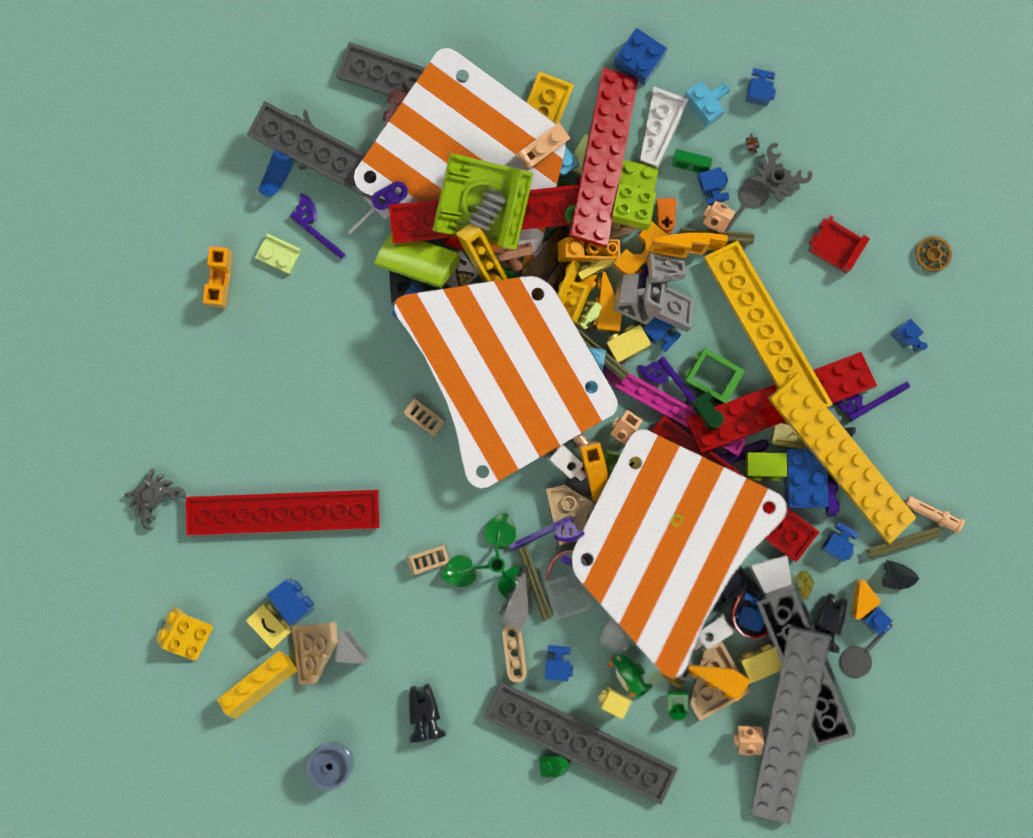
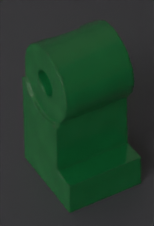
[690,391,724,431]

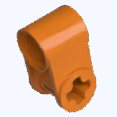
[656,198,676,235]

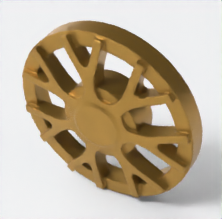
[915,236,952,272]

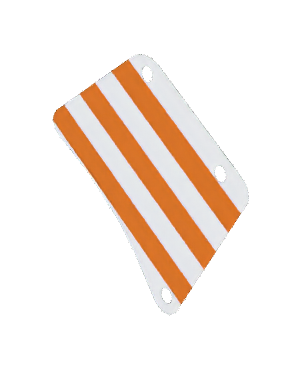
[354,48,565,277]
[394,276,617,488]
[572,430,786,678]

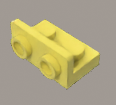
[576,260,615,281]
[771,422,809,449]

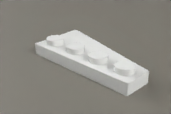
[640,86,689,168]

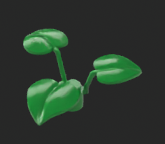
[441,513,530,600]

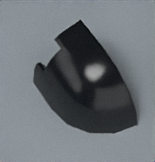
[882,560,920,590]

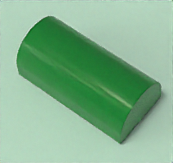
[671,149,713,173]

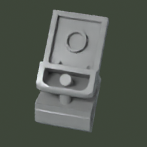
[613,274,694,332]

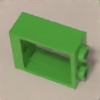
[683,348,745,404]

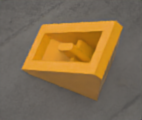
[851,579,881,619]

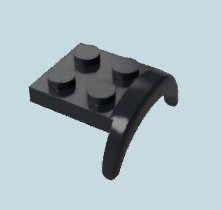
[712,565,763,613]

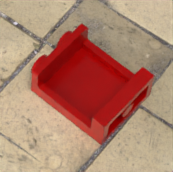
[807,215,870,274]

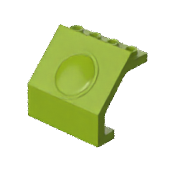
[433,153,534,250]

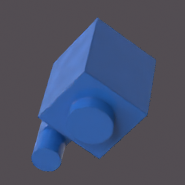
[745,68,776,106]
[697,167,730,206]
[643,317,681,352]
[891,318,928,353]
[821,521,859,562]
[735,593,764,632]
[544,645,573,682]

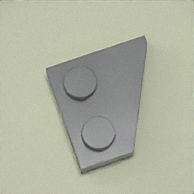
[647,252,687,283]

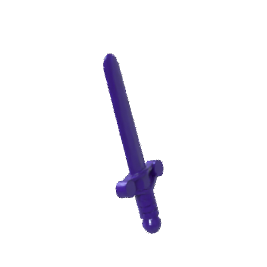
[714,439,769,464]

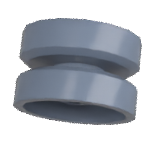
[307,742,354,790]

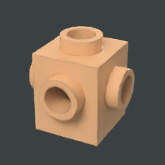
[703,201,735,234]
[610,410,643,445]
[733,726,764,755]

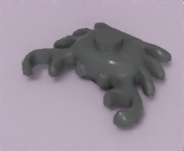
[752,143,813,203]
[124,468,186,530]

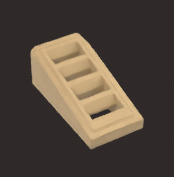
[403,398,445,437]
[406,545,449,575]

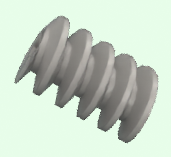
[467,186,507,231]

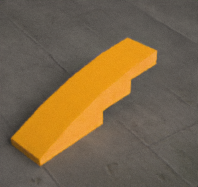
[649,233,728,258]

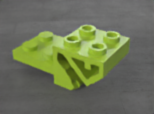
[612,160,659,230]

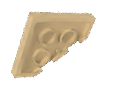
[546,485,596,545]
[292,622,338,685]
[689,641,751,721]

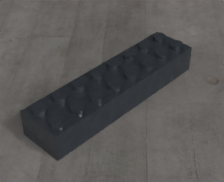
[757,583,856,747]

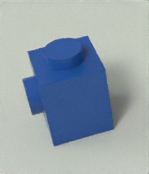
[859,607,893,635]

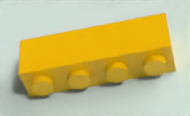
[456,223,507,283]
[217,651,298,719]

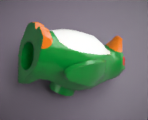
[607,652,653,701]

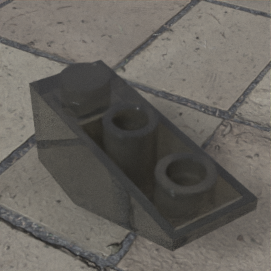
[500,565,532,632]

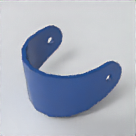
[259,149,293,197]

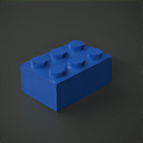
[783,449,829,508]

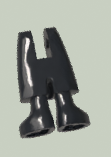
[812,593,848,654]
[409,684,447,743]

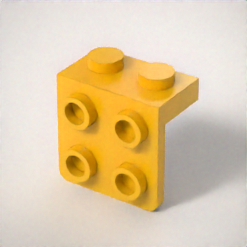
[156,607,213,660]

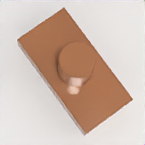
[493,242,534,271]

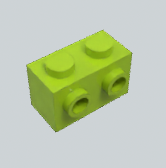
[745,453,787,481]

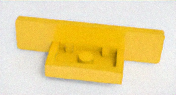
[557,259,591,324]

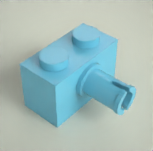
[684,80,730,128]

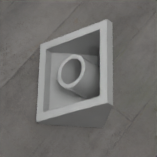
[335,628,371,664]

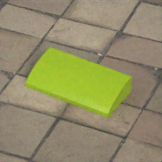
[374,233,460,288]

